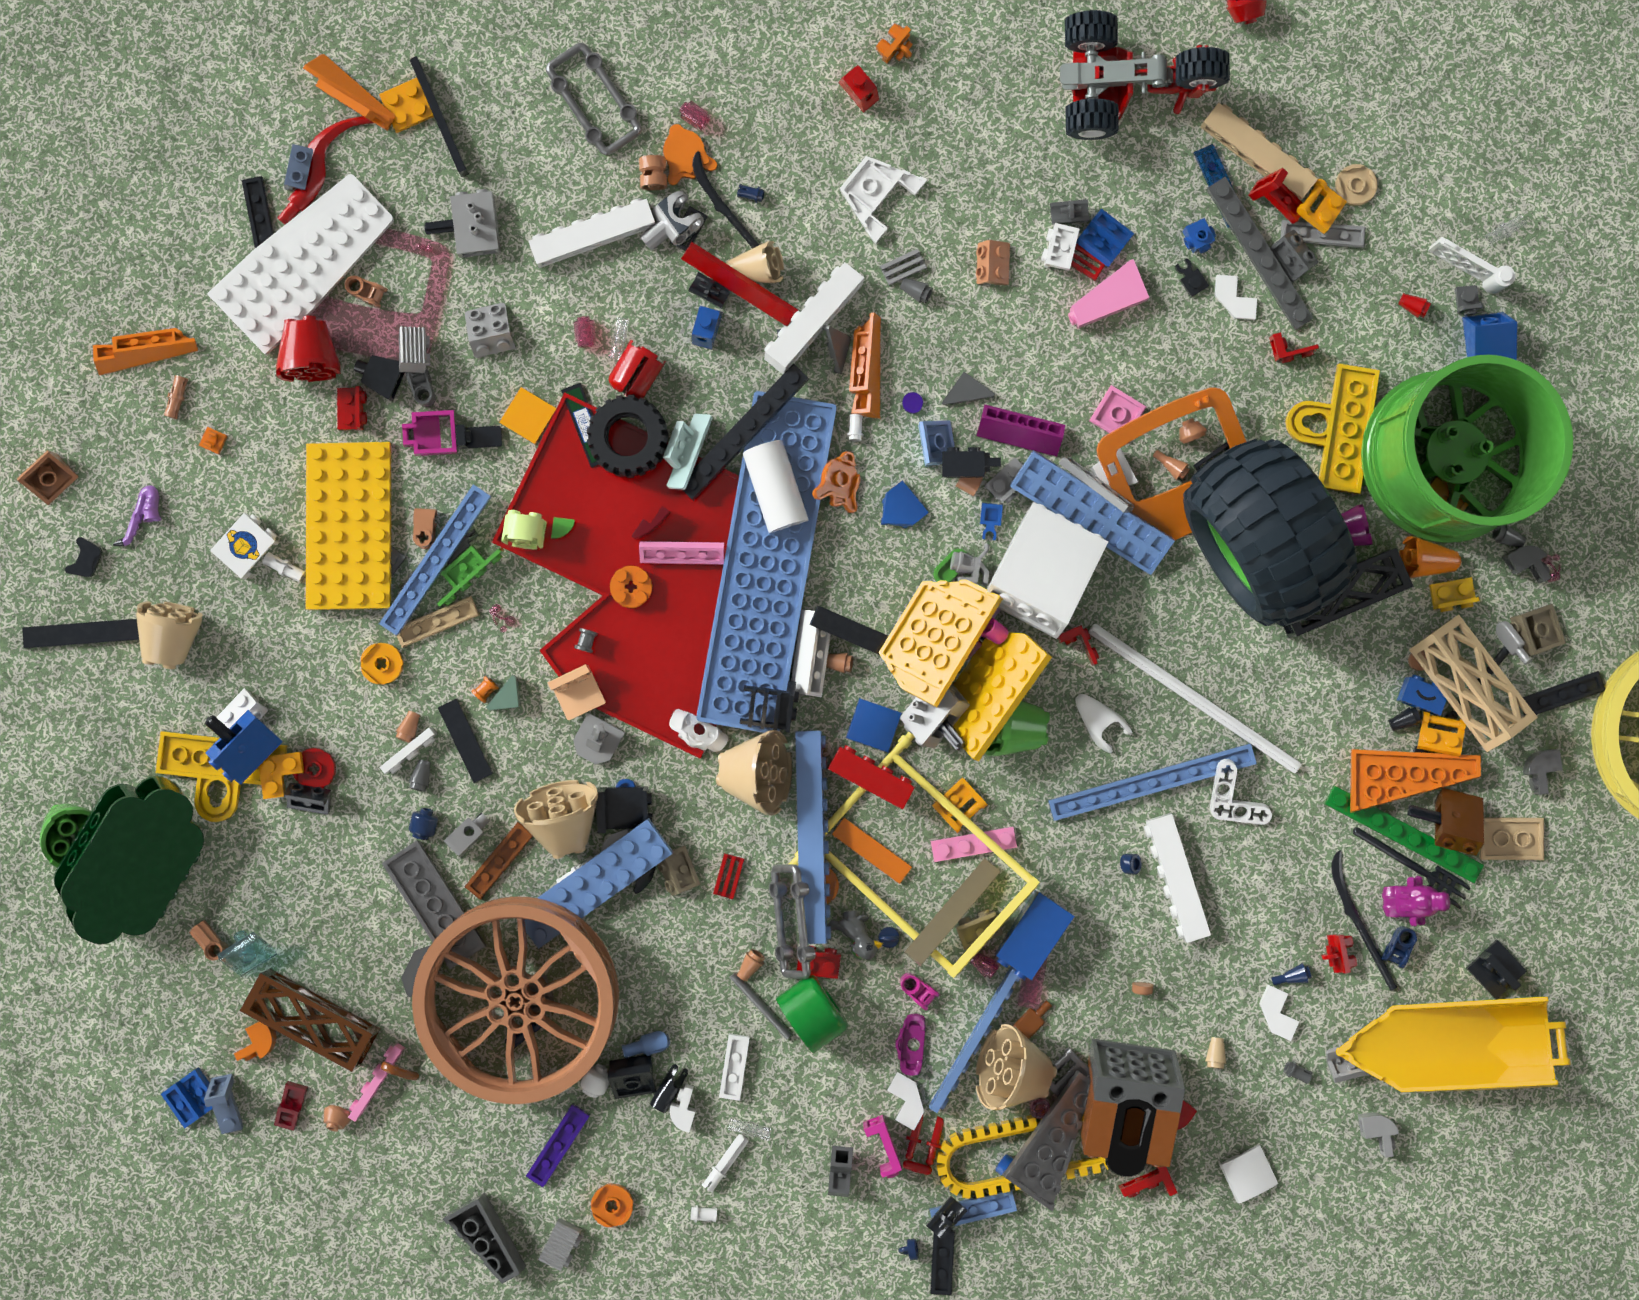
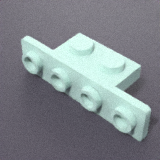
[663,414,712,490]

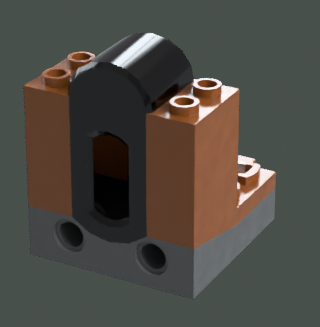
[1081,1039,1185,1177]

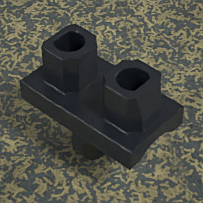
[688,272,731,309]
[926,1196,967,1240]

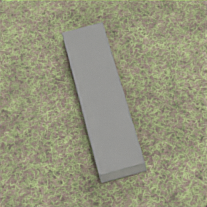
[1280,220,1366,248]
[1059,457,1135,513]

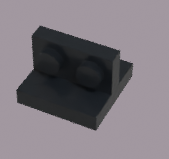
[1466,940,1527,1000]
[607,1055,656,1099]

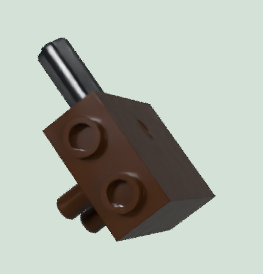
[1407,788,1484,856]

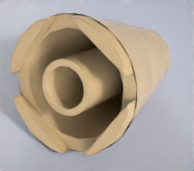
[726,241,784,283]

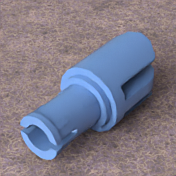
[622,1031,670,1058]

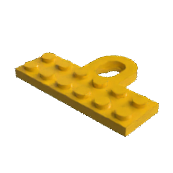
[1285,364,1380,494]
[155,731,288,822]

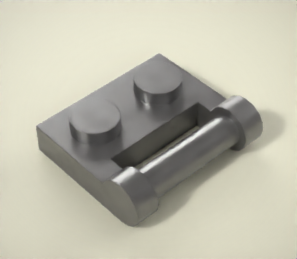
[1050,1047,1091,1097]

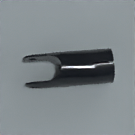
[649,1064,688,1113]

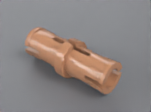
[164,375,188,419]

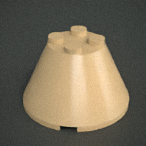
[716,730,792,815]
[514,780,598,859]
[976,1024,1057,1110]

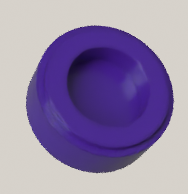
[902,392,923,414]

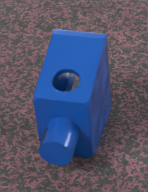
[692,306,723,350]

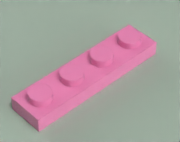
[639,541,724,564]
[930,827,1017,862]
[348,1043,405,1122]

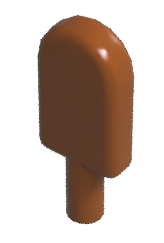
[1013,1000,1052,1039]
[381,1061,419,1081]

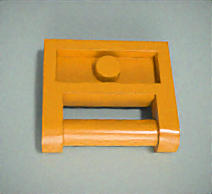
[1297,179,1347,234]
[1417,711,1466,757]
[932,777,988,833]

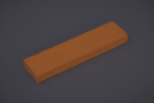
[464,821,533,900]

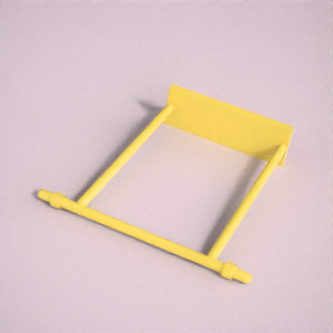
[789,732,1040,978]

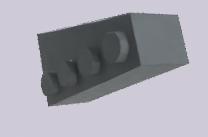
[443,1192,526,1284]

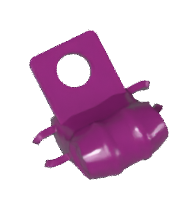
[1382,876,1450,926]

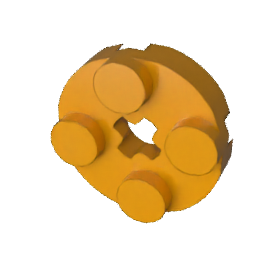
[361,643,404,685]

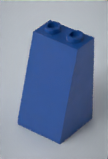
[994,890,1075,981]

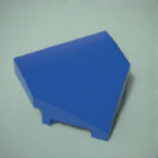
[881,480,929,528]

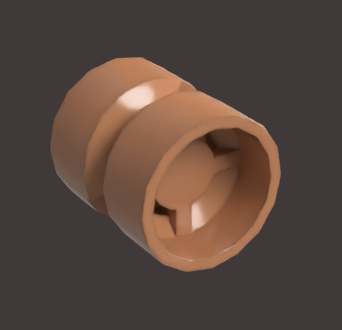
[639,155,667,191]

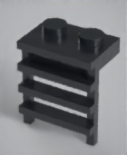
[740,681,800,733]

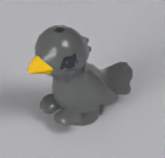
[827,910,883,960]

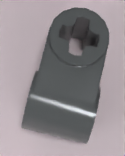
[405,366,436,407]

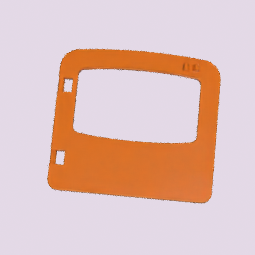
[1097,387,1246,540]

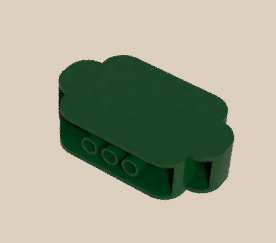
[54,776,204,944]

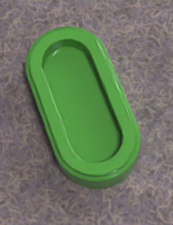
[933,549,967,582]

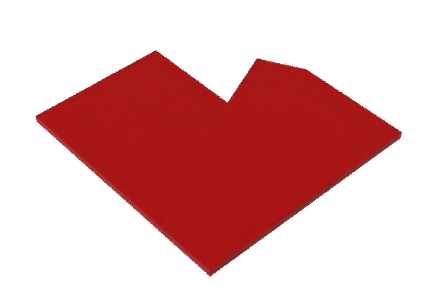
[492,392,739,759]

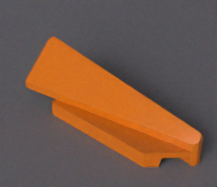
[303,54,395,131]
[849,312,881,418]
[93,328,198,375]

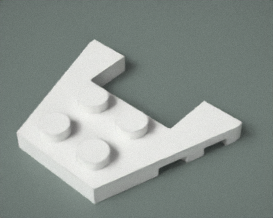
[840,156,927,244]

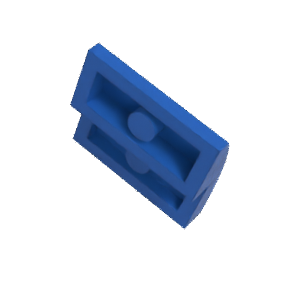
[1076,209,1134,267]
[846,698,902,752]
[161,1067,213,1129]

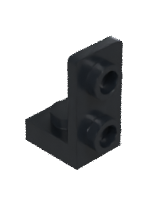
[456,424,502,449]

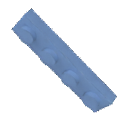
[930,1188,1017,1226]

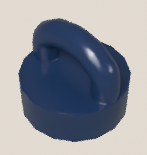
[1120,854,1142,875]
[878,927,900,948]
[898,1238,919,1261]

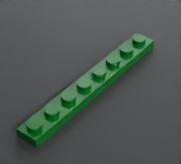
[1324,786,1484,884]

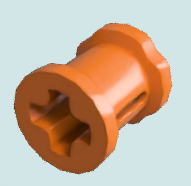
[471,675,499,703]

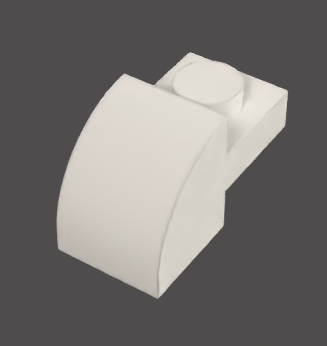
[670,1084,696,1133]

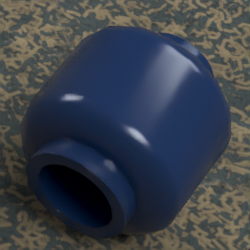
[409,808,439,840]

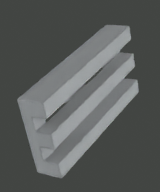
[880,249,927,286]

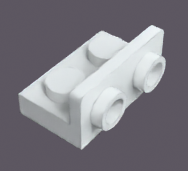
[1041,223,1079,271]

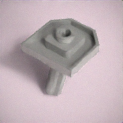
[573,713,625,765]

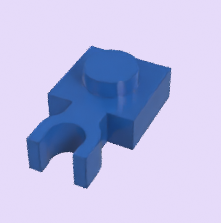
[980,502,1003,540]

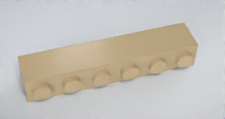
[1201,103,1318,201]

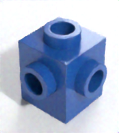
[1182,218,1216,254]

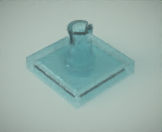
[217,931,277,977]

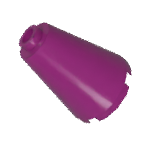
[1341,504,1373,546]

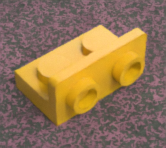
[1429,577,1480,612]

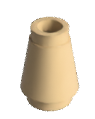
[1205,1037,1226,1069]

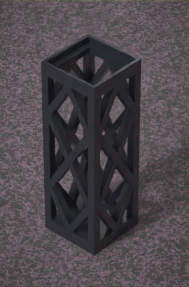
[1283,548,1414,638]

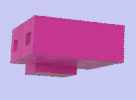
[402,410,457,456]

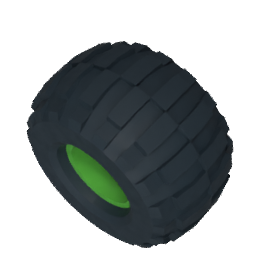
[1183,439,1357,626]

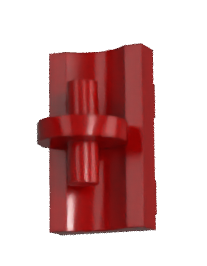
[1321,934,1357,974]

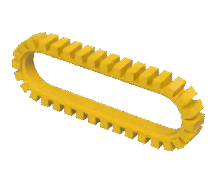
[936,1111,1123,1199]

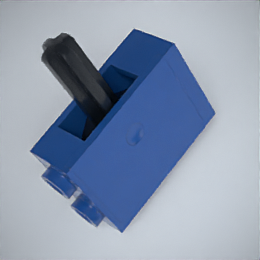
[205,710,283,785]

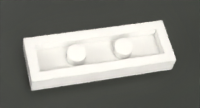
[380,727,437,774]
[719,1033,750,1101]

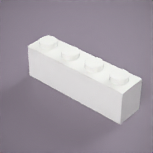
[791,610,831,697]

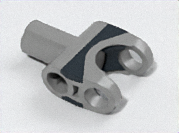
[640,191,704,251]

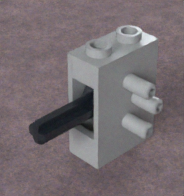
[424,189,501,258]
[900,684,970,751]

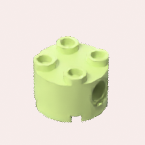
[501,510,547,549]

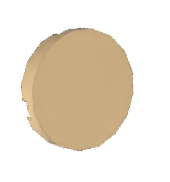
[1335,164,1377,206]

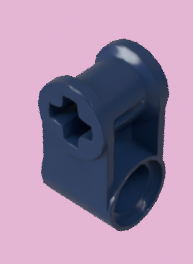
[1382,926,1417,969]

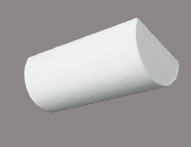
[743,440,809,534]

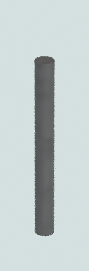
[729,972,792,1040]

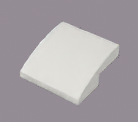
[1219,1145,1278,1203]

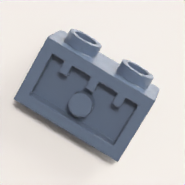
[284,144,313,191]

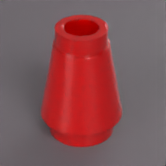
[1398,293,1431,318]

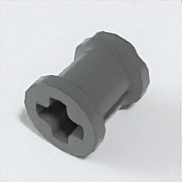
[574,628,598,653]

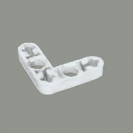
[1210,759,1272,825]

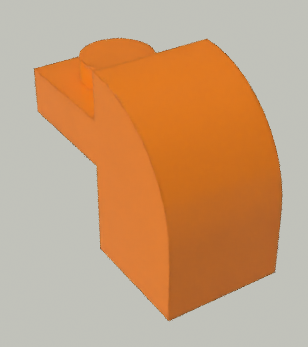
[234,1022,277,1061]

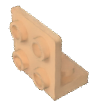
[547,664,606,720]

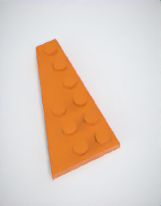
[1350,749,1481,813]

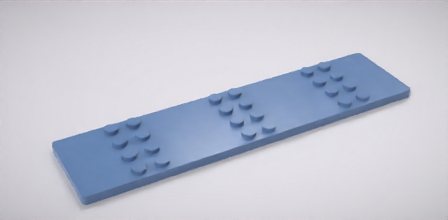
[696,391,836,733]

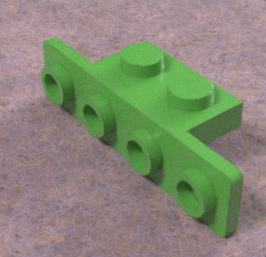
[437,545,505,606]

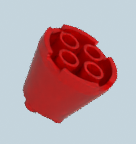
[276,316,341,382]

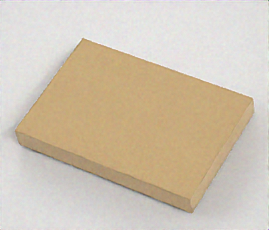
[1479,817,1544,860]

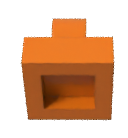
[199,427,228,454]

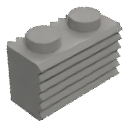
[399,326,430,373]
[538,1218,583,1271]

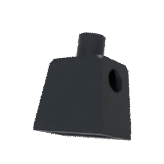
[354,355,405,402]

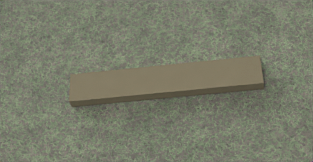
[904,858,1001,967]

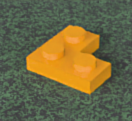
[259,752,304,799]

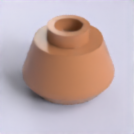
[1179,418,1207,444]
[324,1105,351,1132]

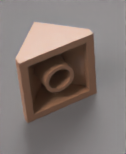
[17,450,79,505]

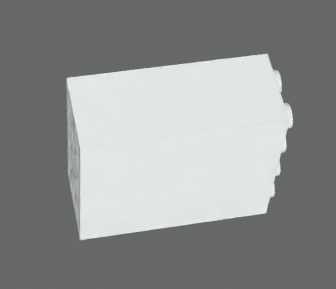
[987,502,1108,639]

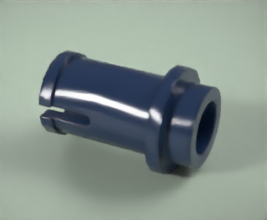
[737,184,764,203]

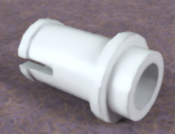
[847,414,864,442]
[690,1205,717,1223]

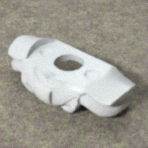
[669,709,728,752]

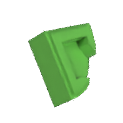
[551,517,575,539]

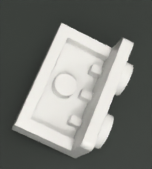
[217,688,268,728]

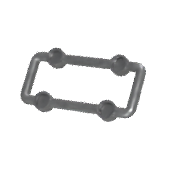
[546,43,642,155]
[769,864,816,980]

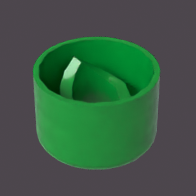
[776,975,848,1054]

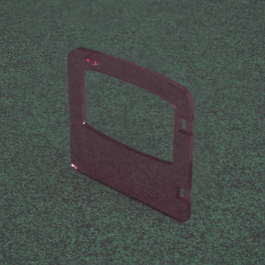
[309,229,450,361]

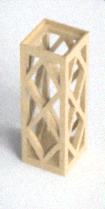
[1409,615,1538,752]

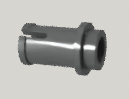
[1283,1061,1313,1084]

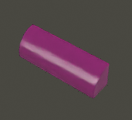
[976,404,1065,457]

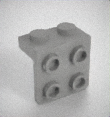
[465,303,516,358]

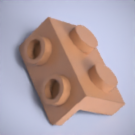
[976,240,1010,285]

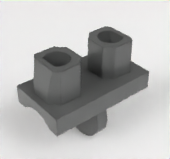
[1050,199,1090,225]

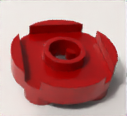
[293,748,336,788]

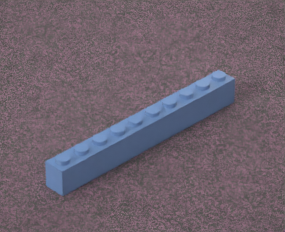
[795,731,831,944]

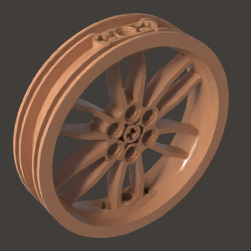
[412,896,619,1104]

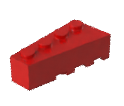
[828,745,915,810]

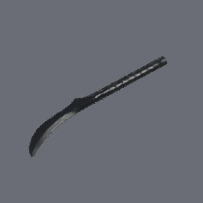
[692,151,760,248]
[1331,850,1397,991]

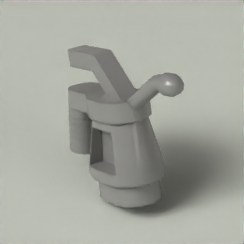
[950,543,990,586]

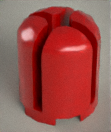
[608,340,666,398]

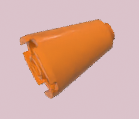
[1399,536,1461,578]

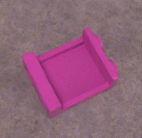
[863,1115,902,1179]

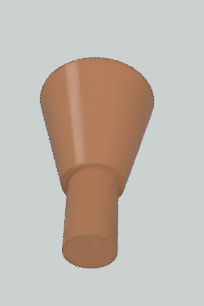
[1153,450,1190,481]

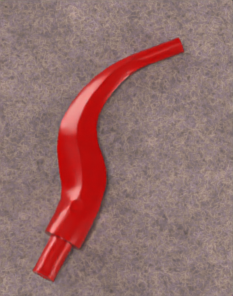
[277,116,374,225]

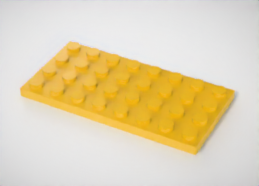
[306,442,391,610]

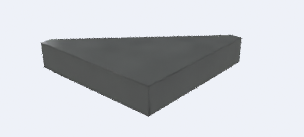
[822,325,851,374]
[941,372,995,405]

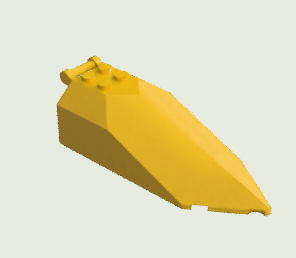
[1336,997,1571,1092]

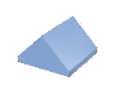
[918,420,955,467]

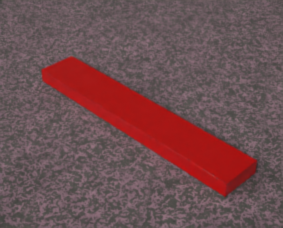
[681,242,798,326]

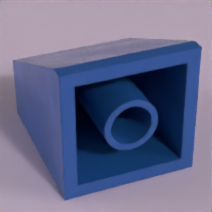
[1462,312,1517,360]

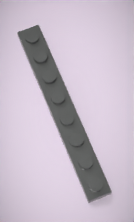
[1206,177,1314,330]

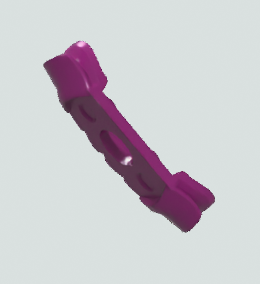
[895,1014,926,1076]

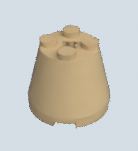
[136,601,203,669]

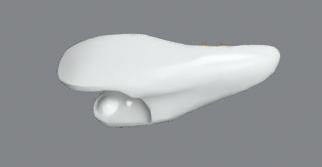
[1075,694,1133,754]

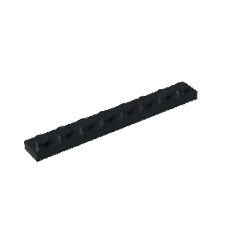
[683,363,809,501]

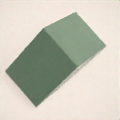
[486,675,521,710]

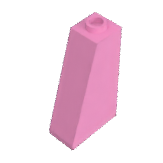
[1068,259,1149,329]

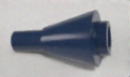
[1271,963,1312,986]

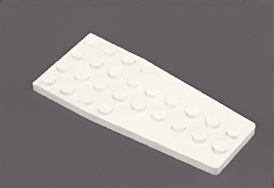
[207,174,394,356]

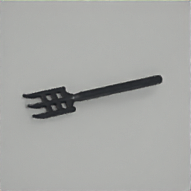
[1353,827,1470,909]

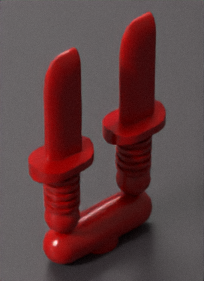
[903,1115,944,1175]

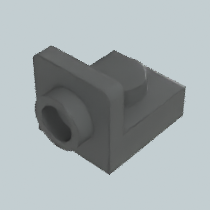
[1454,285,1483,316]

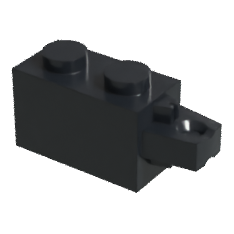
[942,447,1001,478]

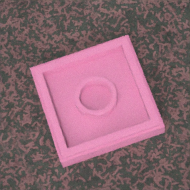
[1089,385,1146,433]

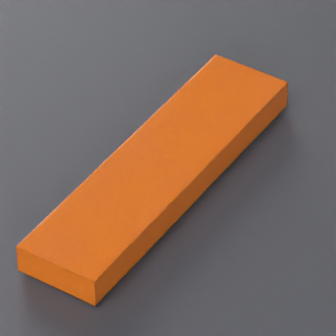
[832,818,912,884]

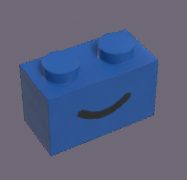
[1396,675,1447,716]

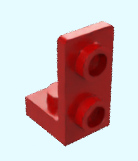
[1269,332,1319,364]
[1057,625,1099,666]

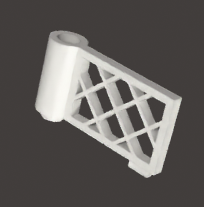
[1428,237,1516,294]

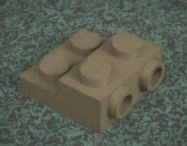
[1510,604,1566,656]

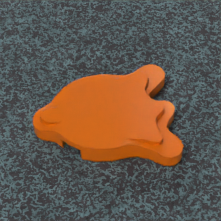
[663,124,717,186]
[812,451,860,513]

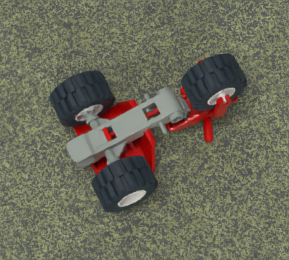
[1060,10,1230,140]

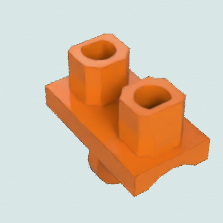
[876,23,913,64]

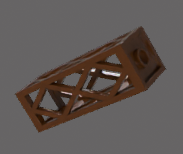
[240,969,381,1072]

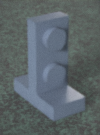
[204,1074,243,1134]

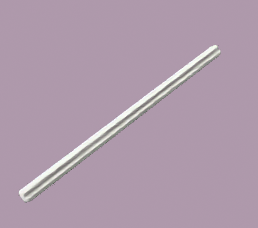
[1089,624,1301,773]

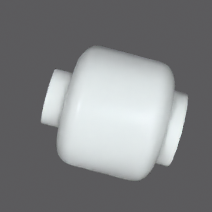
[580,1064,609,1098]

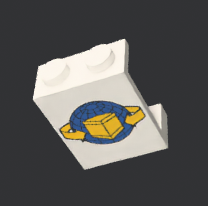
[210,513,280,580]

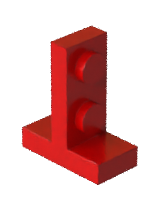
[1248,167,1303,224]
[1118,1166,1178,1198]

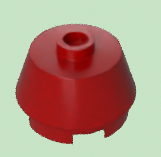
[1226,0,1267,25]

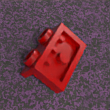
[337,386,367,430]
[797,945,841,979]

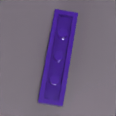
[526,1104,590,1187]

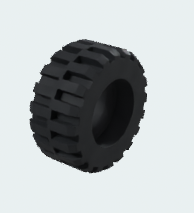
[587,395,669,478]

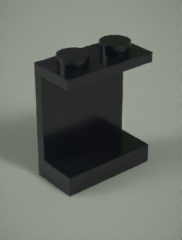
[596,786,653,833]

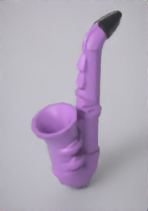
[113,485,162,546]

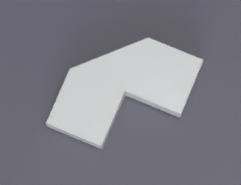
[1214,275,1257,320]
[1259,985,1299,1041]
[887,1072,924,1130]

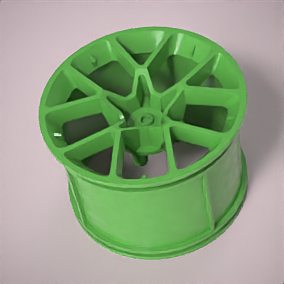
[1361,355,1573,543]

